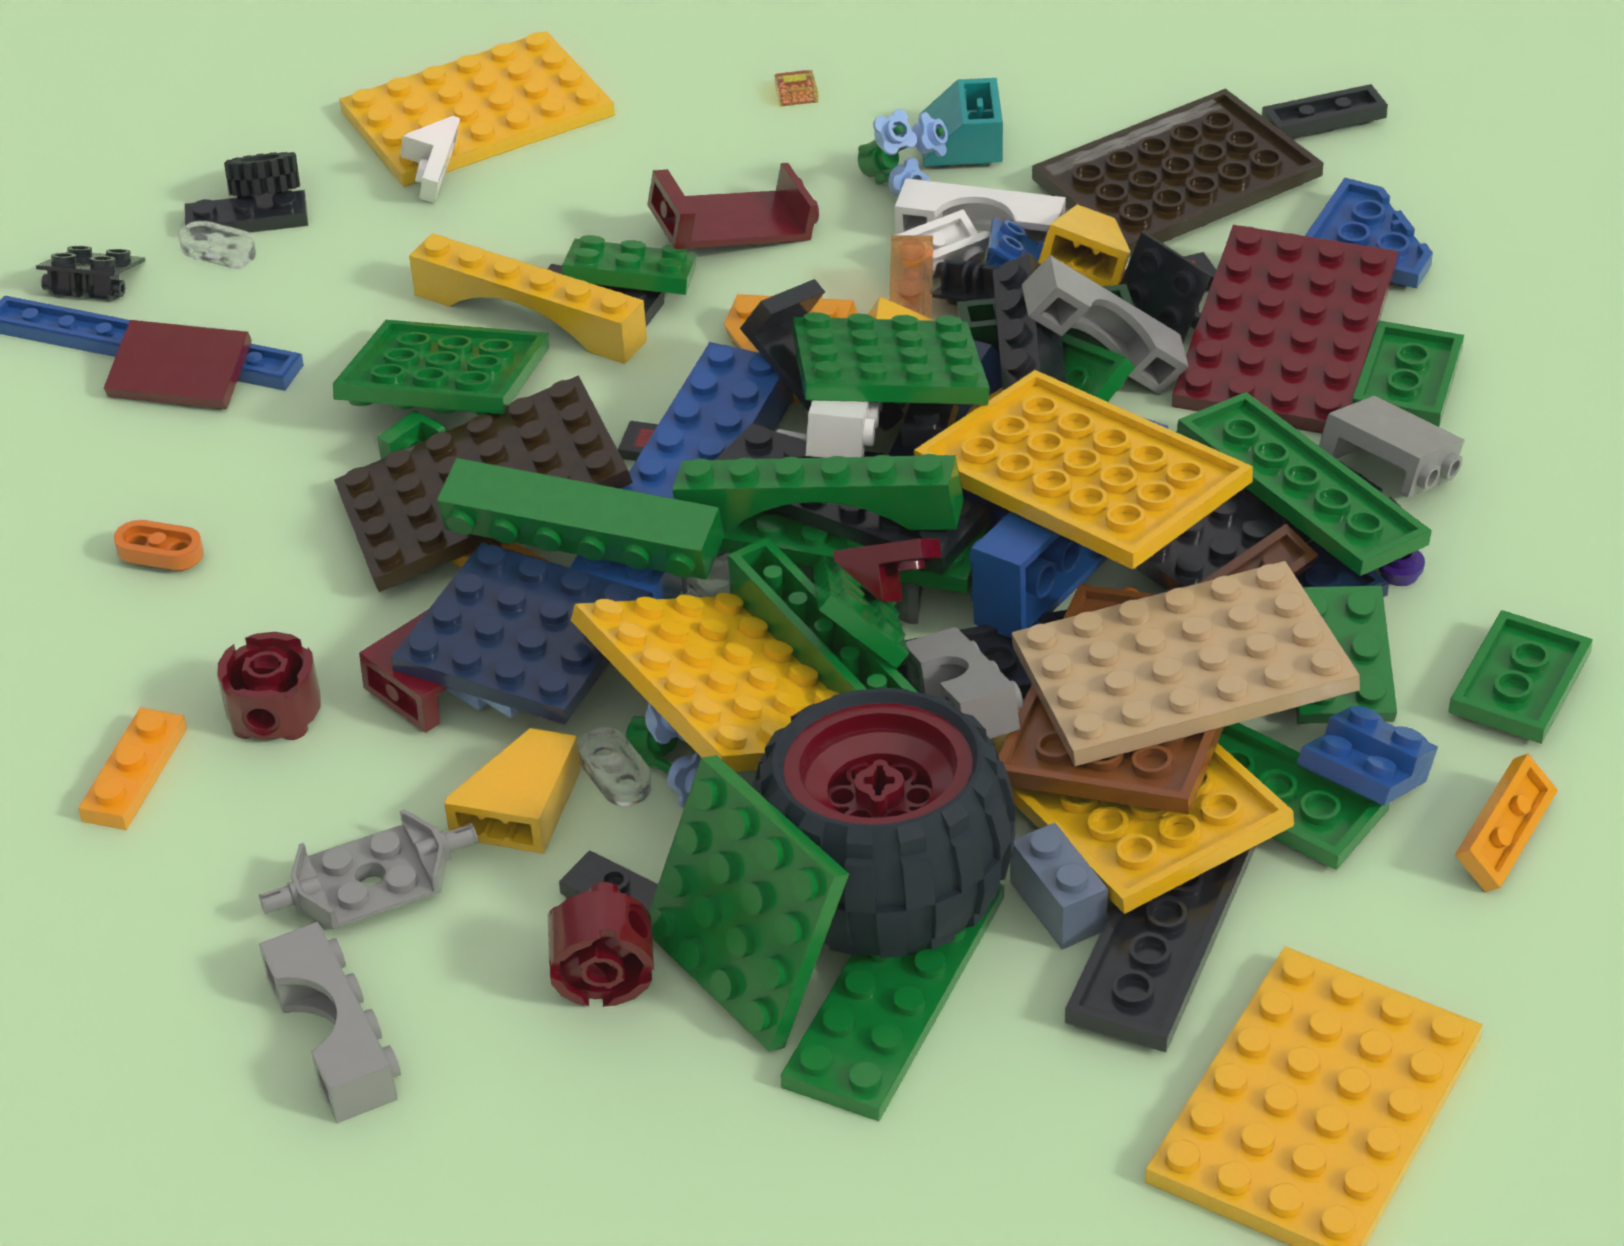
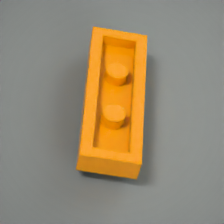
[78,707,187,830]
[1455,753,1558,892]

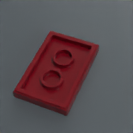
[104,320,252,409]

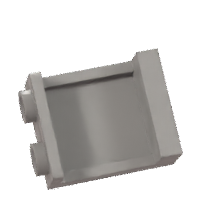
[1319,396,1464,498]

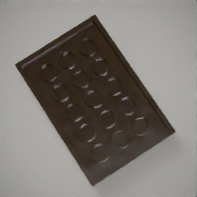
[1032,88,1324,257]
[334,375,633,592]

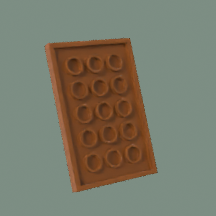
[998,584,1224,815]

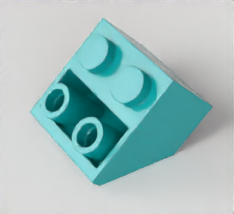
[919,78,1003,167]

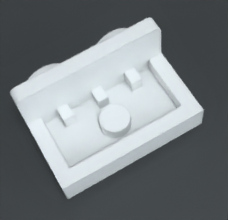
[890,209,990,284]

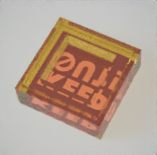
[774,70,818,107]

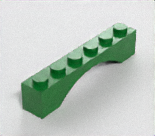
[672,454,964,533]

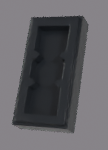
[559,850,658,912]

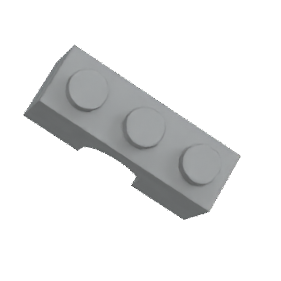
[905,626,1023,739]

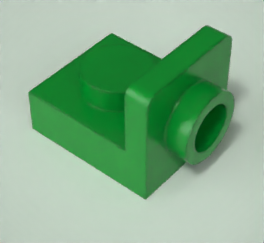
[377,410,447,459]

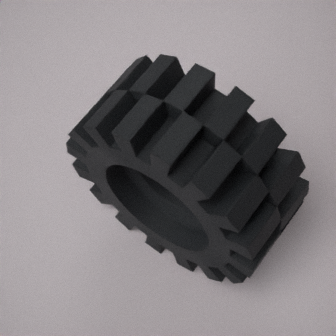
[224,152,300,196]

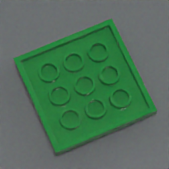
[792,312,990,405]
[333,319,549,416]
[649,755,849,1052]

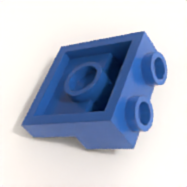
[1297,706,1438,806]

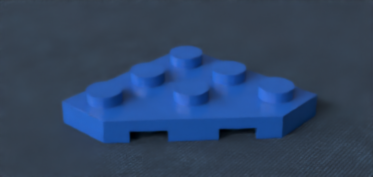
[1305,177,1433,289]

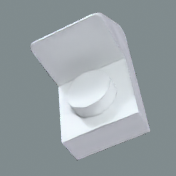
[400,116,460,203]

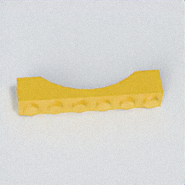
[409,233,647,364]

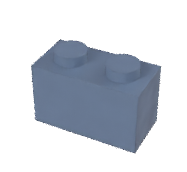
[1010,823,1108,949]

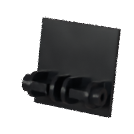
[1120,231,1212,343]
[36,246,145,300]
[930,259,1000,305]

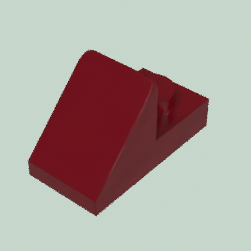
[833,539,941,602]

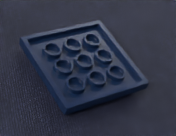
[391,542,650,725]

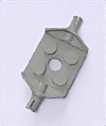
[259,809,478,930]

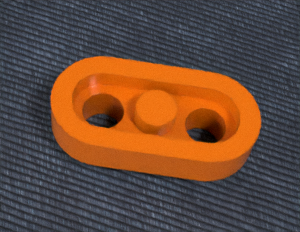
[114,520,204,571]

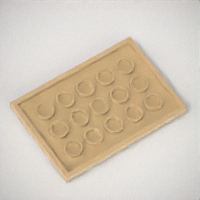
[1011,561,1360,766]

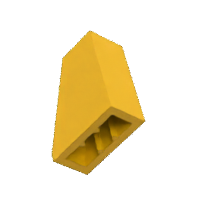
[1038,204,1131,286]
[444,728,581,854]

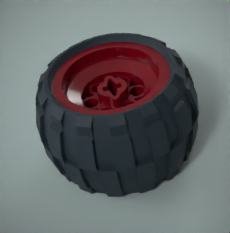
[752,688,1015,958]

